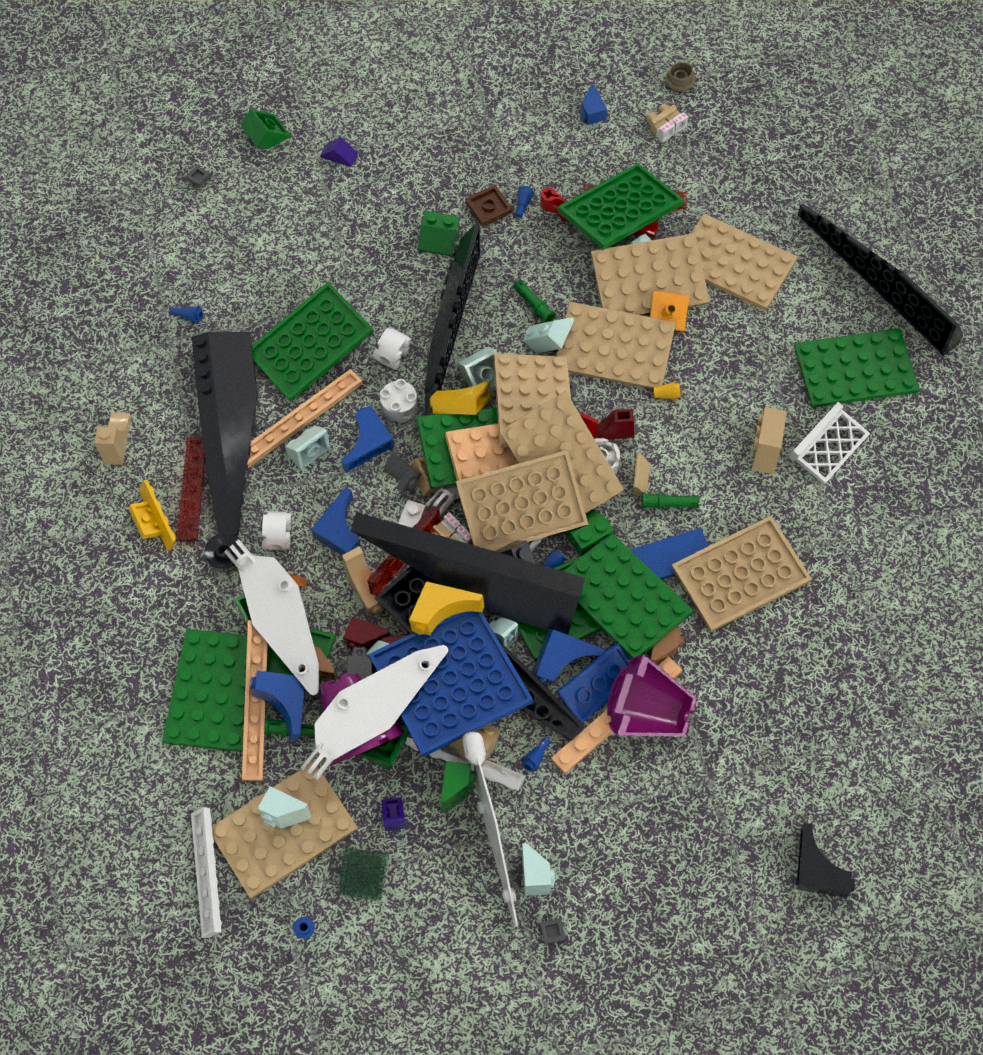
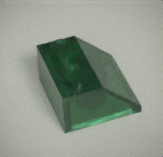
[339,847,388,901]

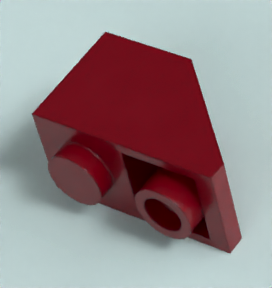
[597,409,635,440]

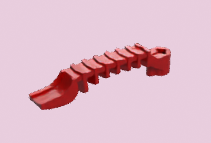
[540,188,659,238]

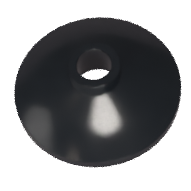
[204,533,243,569]

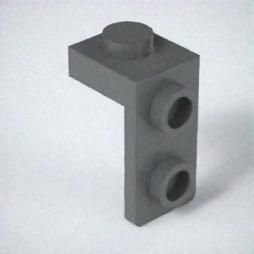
[384,453,421,492]

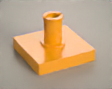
[650,291,689,332]

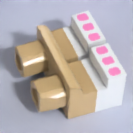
[646,103,688,143]
[432,512,473,545]

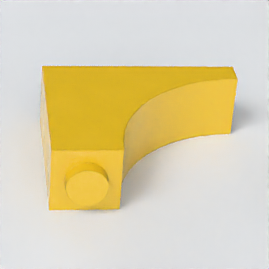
[430,381,491,415]
[409,582,484,636]

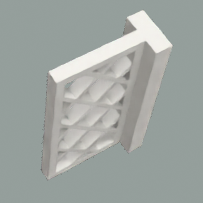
[788,402,870,484]

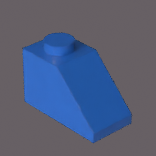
[580,85,607,125]

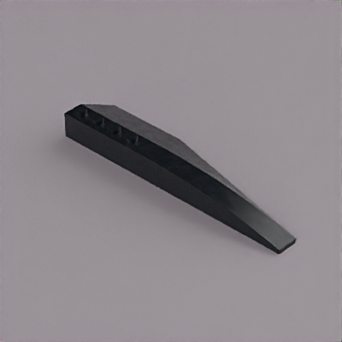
[798,204,963,356]
[425,222,481,416]
[191,332,258,536]
[351,512,585,635]
[375,566,586,741]

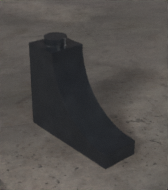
[796,823,855,897]

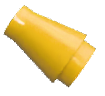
[654,382,681,400]

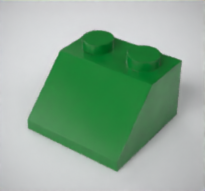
[240,109,291,149]
[418,211,460,257]
[563,510,614,556]
[440,761,475,813]

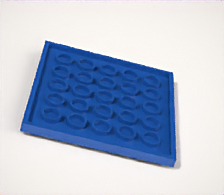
[368,611,533,758]

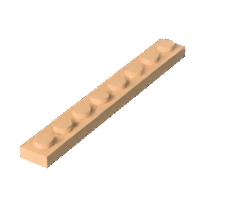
[247,369,363,468]
[242,620,267,781]
[551,656,682,774]

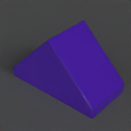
[320,137,358,167]
[382,797,406,831]

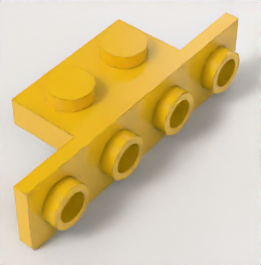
[129,480,176,551]

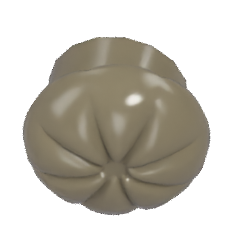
[665,62,695,92]

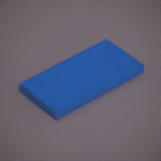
[630,528,709,580]
[556,643,630,723]

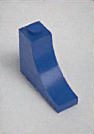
[341,405,394,473]
[311,487,361,555]
[532,628,606,684]
[249,670,305,741]

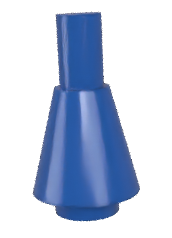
[515,186,535,218]
[170,306,203,324]
[543,550,565,568]
[521,737,551,772]
[293,917,315,939]

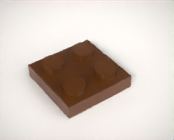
[465,185,512,227]

